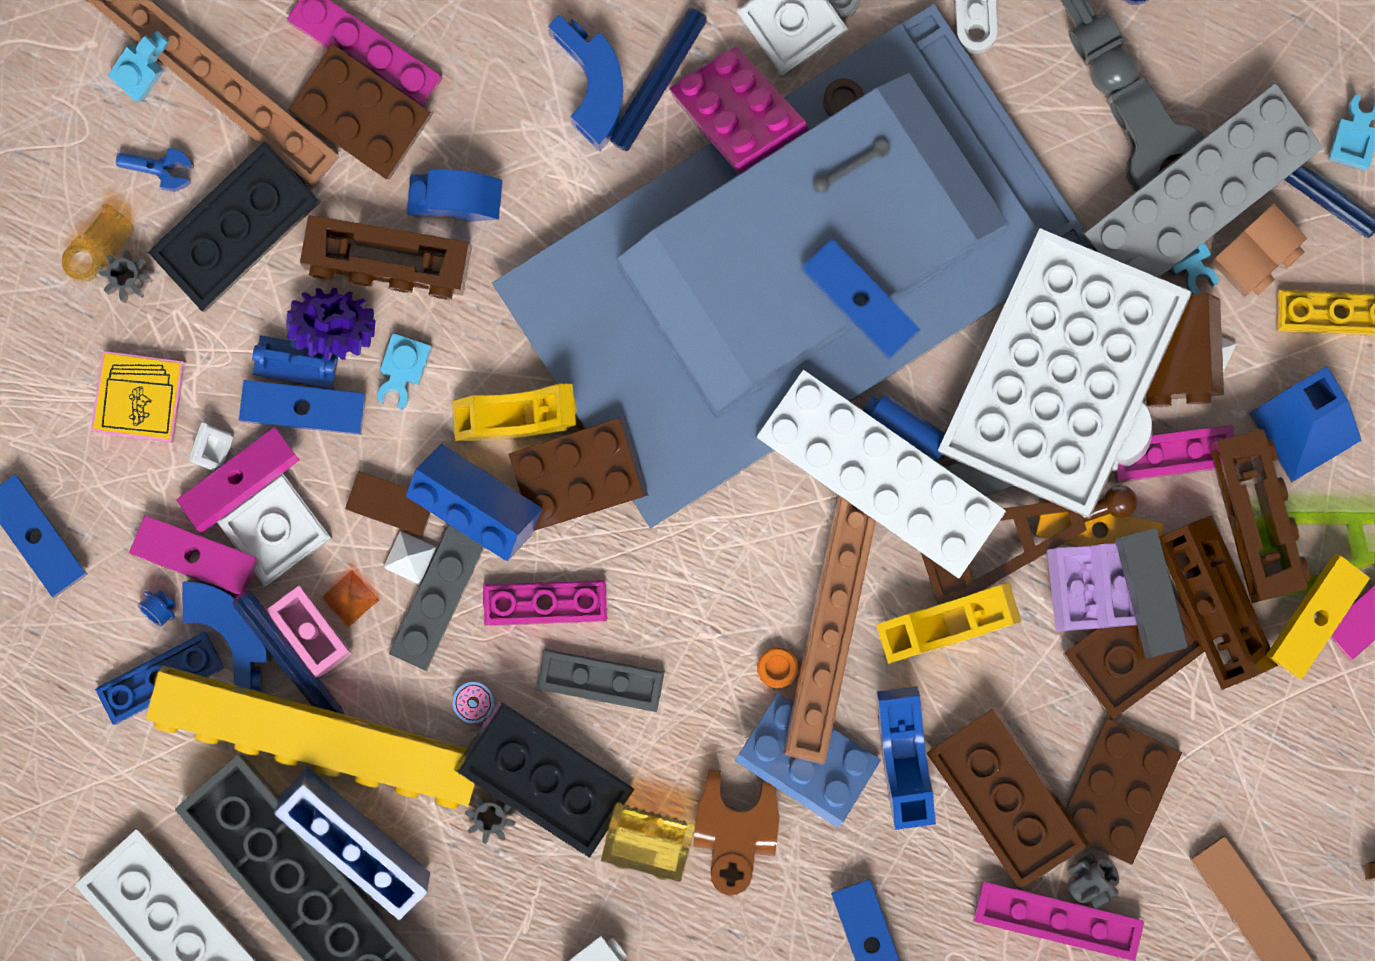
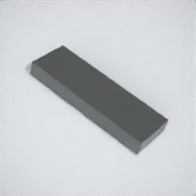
[1115,528,1188,658]
[536,649,665,712]

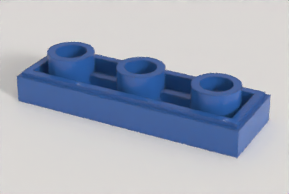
[801,239,920,360]
[239,380,366,435]
[0,474,88,598]
[95,632,225,726]
[831,879,899,961]

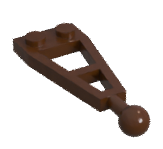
[921,485,1137,605]

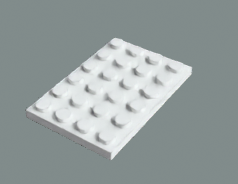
[938,228,1191,518]

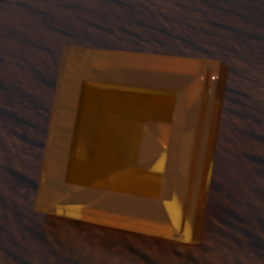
[322,570,379,627]

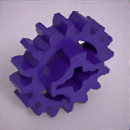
[286,288,376,361]

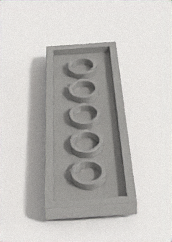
[1081,83,1324,278]

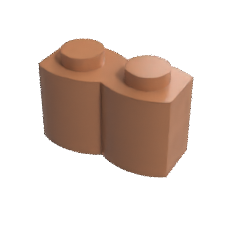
[1211,203,1308,297]

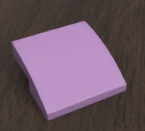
[1047,543,1137,632]

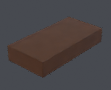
[345,471,431,537]

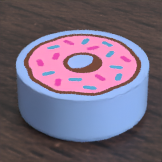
[453,682,495,723]

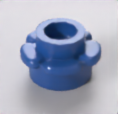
[138,590,176,627]

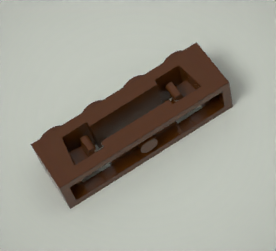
[300,215,471,300]
[1209,429,1310,604]
[1159,515,1278,690]

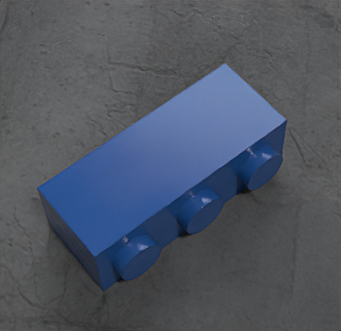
[406,443,543,562]

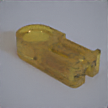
[61,204,134,283]

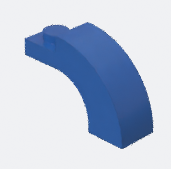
[548,15,623,152]
[182,582,271,692]
[877,686,936,830]

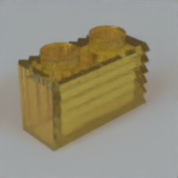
[601,802,695,882]

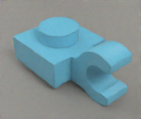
[108,30,169,102]

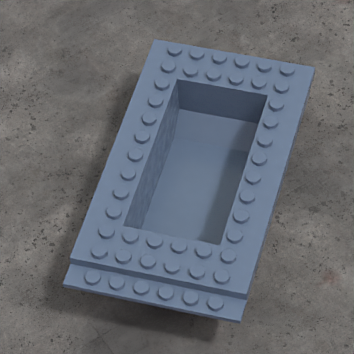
[492,4,1091,529]

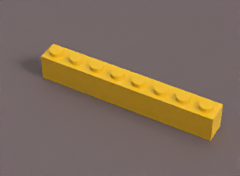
[145,665,475,809]

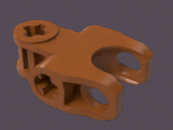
[693,769,780,895]

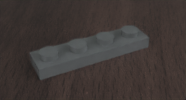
[389,525,485,671]

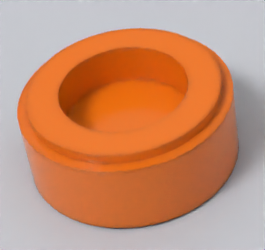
[757,647,798,689]

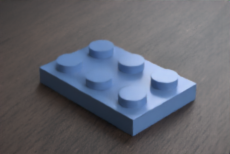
[734,693,881,828]

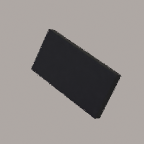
[148,141,322,312]
[454,700,634,858]

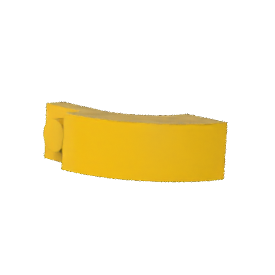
[452,384,577,441]
[876,583,1022,664]

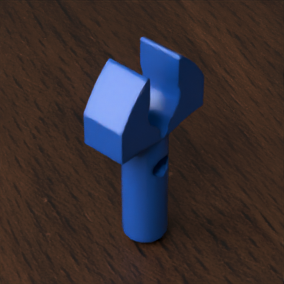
[116,148,194,192]

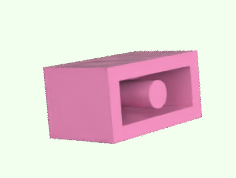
[266,586,353,678]

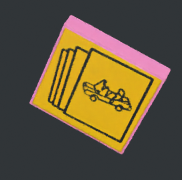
[91,351,185,443]

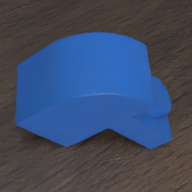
[407,169,502,222]

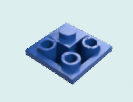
[1249,366,1362,483]

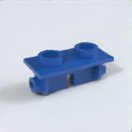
[252,335,339,389]

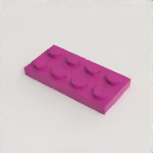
[669,46,809,175]

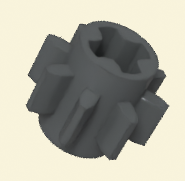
[99,250,152,303]
[465,796,516,844]
[1068,853,1119,909]

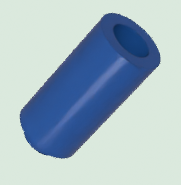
[863,393,946,462]

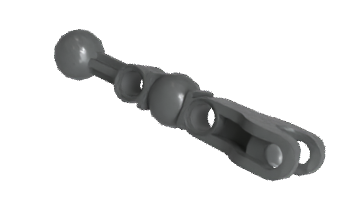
[1060,0,1204,192]

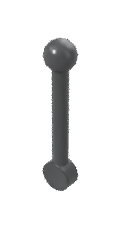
[813,140,890,193]

